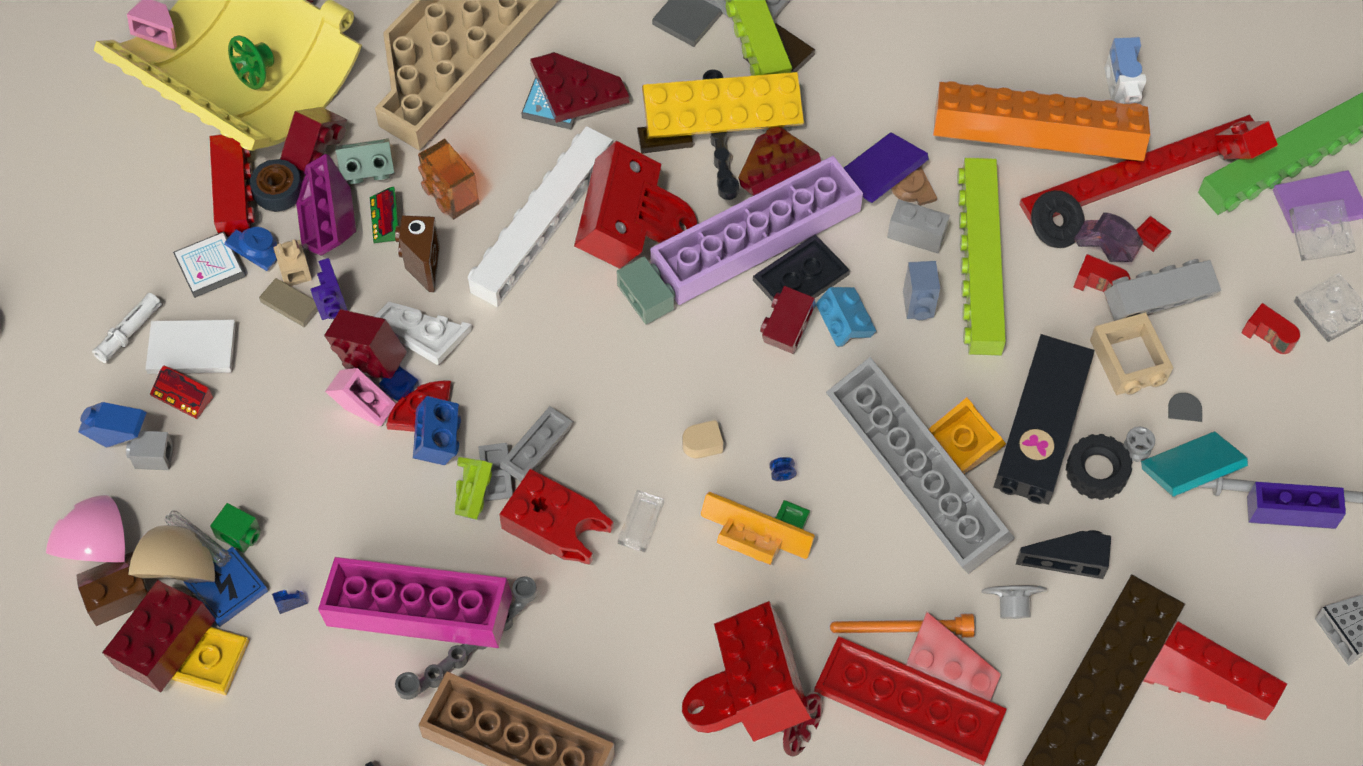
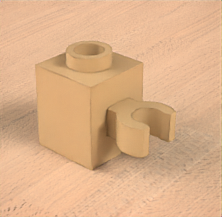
[273,239,312,286]

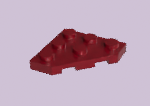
[530,52,629,123]
[738,127,821,196]

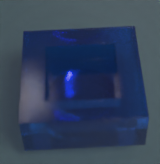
[379,366,419,402]

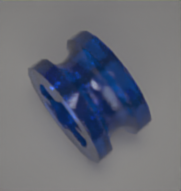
[769,457,797,482]

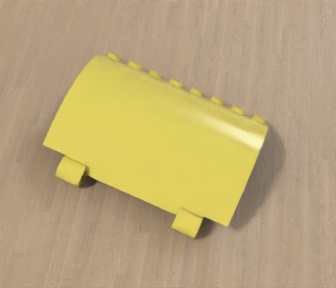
[93,0,362,151]

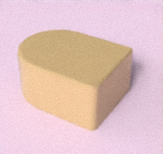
[682,420,723,459]

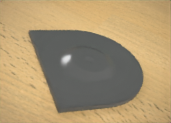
[1168,393,1202,422]

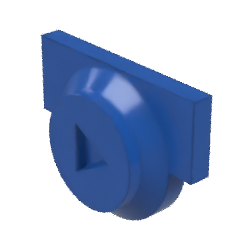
[224,227,277,271]

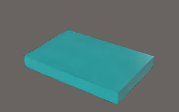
[1141,431,1248,497]

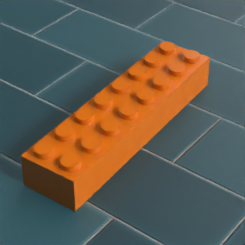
[933,81,1150,161]

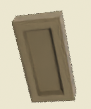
[259,278,318,327]

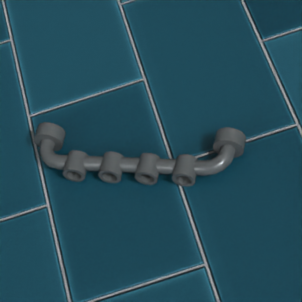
[395,576,537,700]

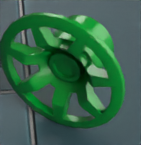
[228,35,274,90]

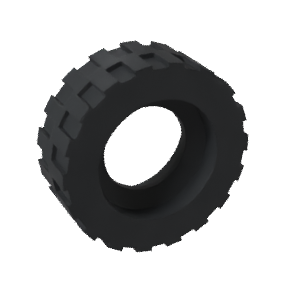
[1065,434,1133,500]

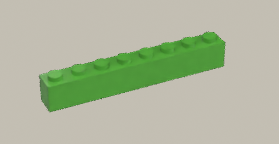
[1198,92,1363,215]

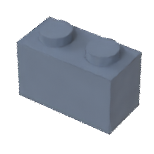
[903,261,940,320]

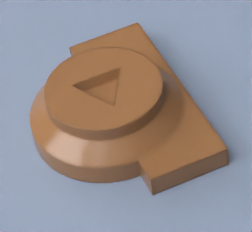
[891,166,937,206]

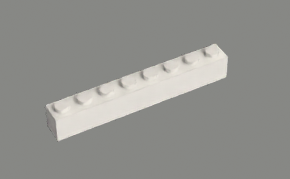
[468,126,613,307]

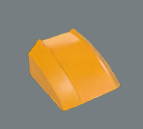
[928,397,1006,474]

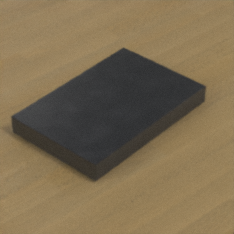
[753,234,850,301]

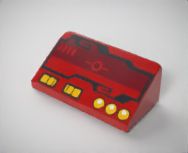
[150,365,213,419]

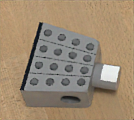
[1315,595,1363,666]

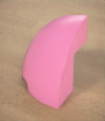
[46,495,125,562]

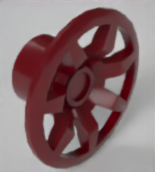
[780,693,822,757]

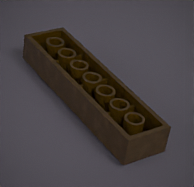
[1022,574,1185,766]

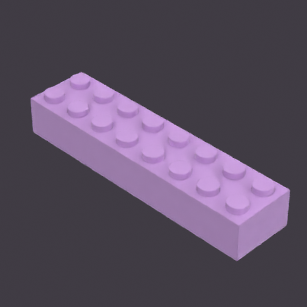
[650,156,863,305]

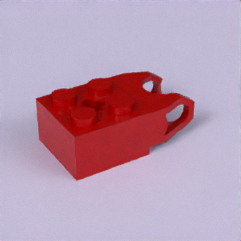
[499,469,614,565]

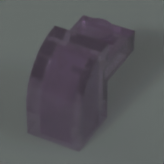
[1074,212,1143,262]

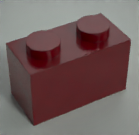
[760,286,816,354]

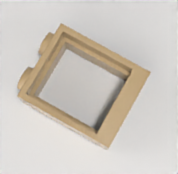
[1090,312,1173,395]

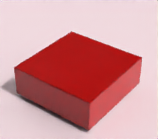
[1132,216,1172,252]

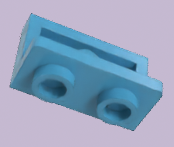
[816,287,876,347]

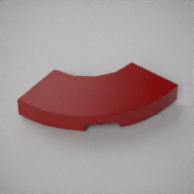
[386,380,452,432]

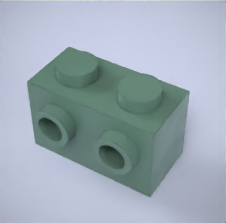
[336,138,394,184]
[617,256,675,325]

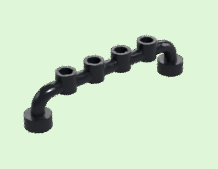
[703,69,739,200]

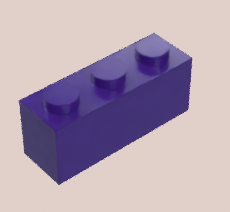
[1247,482,1346,529]

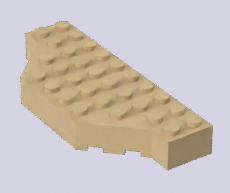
[375,0,558,151]

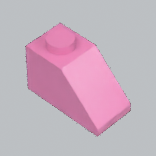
[127,0,177,49]
[325,368,396,426]

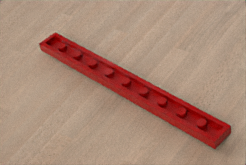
[1019,114,1254,225]

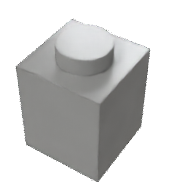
[126,431,174,470]

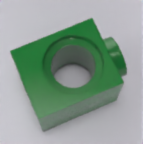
[210,503,261,553]

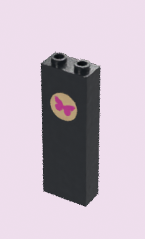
[993,334,1095,505]

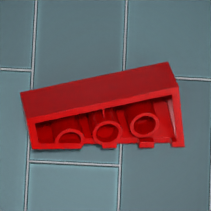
[1143,621,1287,720]

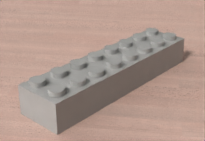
[826,357,1015,574]

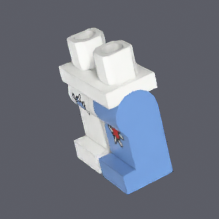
[1104,37,1146,104]

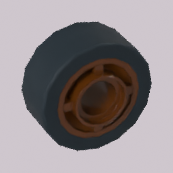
[250,159,302,212]

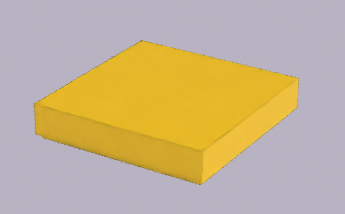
[171,627,249,695]

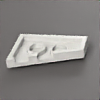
[374,302,472,365]

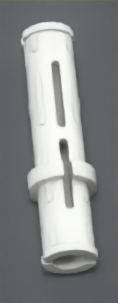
[92,293,162,363]

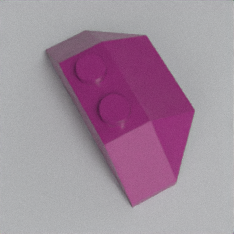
[296,154,357,256]

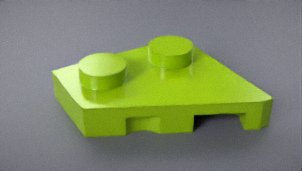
[455,457,493,520]

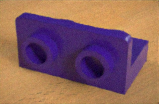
[310,258,348,320]

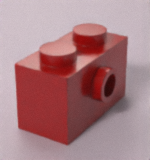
[1215,121,1278,159]

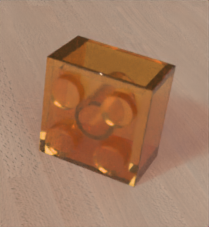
[418,138,479,220]

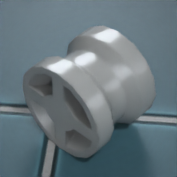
[1123,426,1155,462]

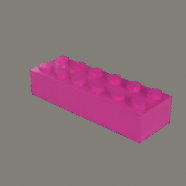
[318,557,513,648]

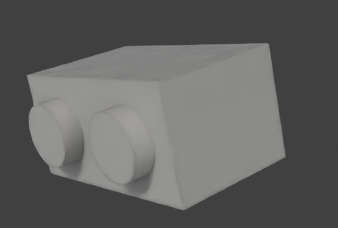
[887,199,950,253]

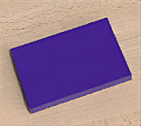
[844,132,929,203]

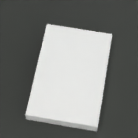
[146,320,236,374]

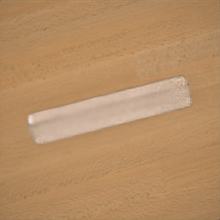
[165,510,231,567]

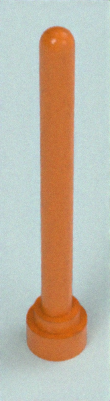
[830,614,974,638]

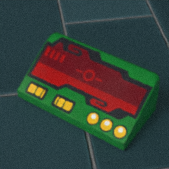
[369,187,399,243]

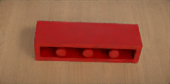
[209,134,255,237]

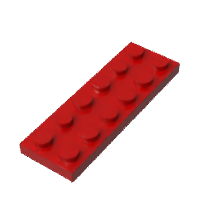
[814,636,1007,766]

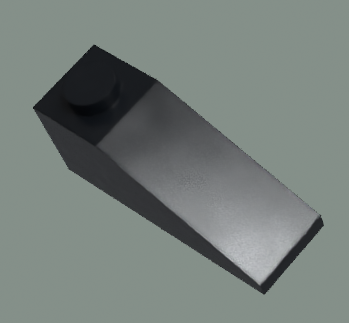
[1016,530,1111,579]

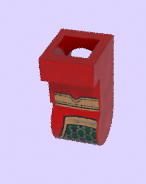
[1073,254,1130,294]
[1241,303,1300,354]

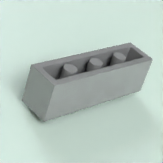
[1104,259,1221,321]

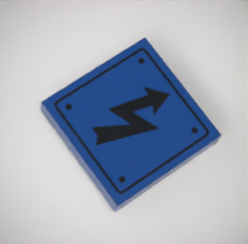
[184,546,268,627]

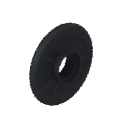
[1031,190,1085,248]

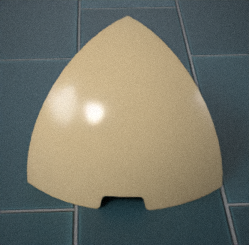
[128,525,215,583]

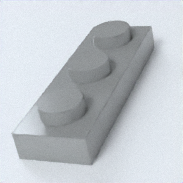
[500,406,573,482]

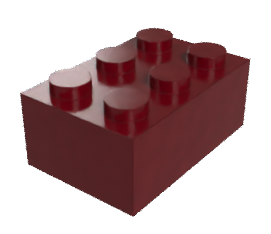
[102,580,216,693]

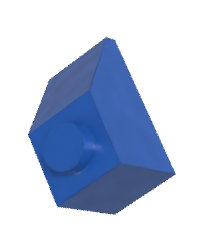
[78,402,147,448]

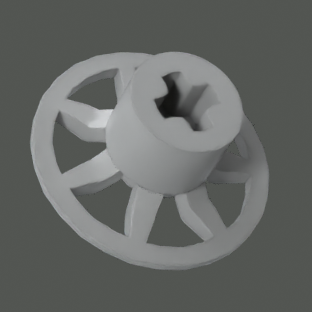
[982,585,1047,619]

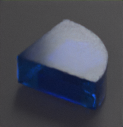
[272,590,308,614]

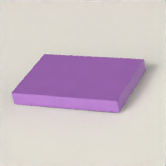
[1272,170,1363,233]

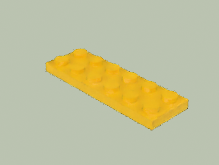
[642,72,804,139]

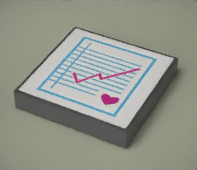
[173,231,245,298]

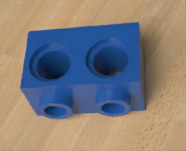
[413,396,461,466]

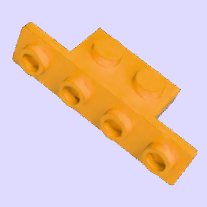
[701,492,815,565]

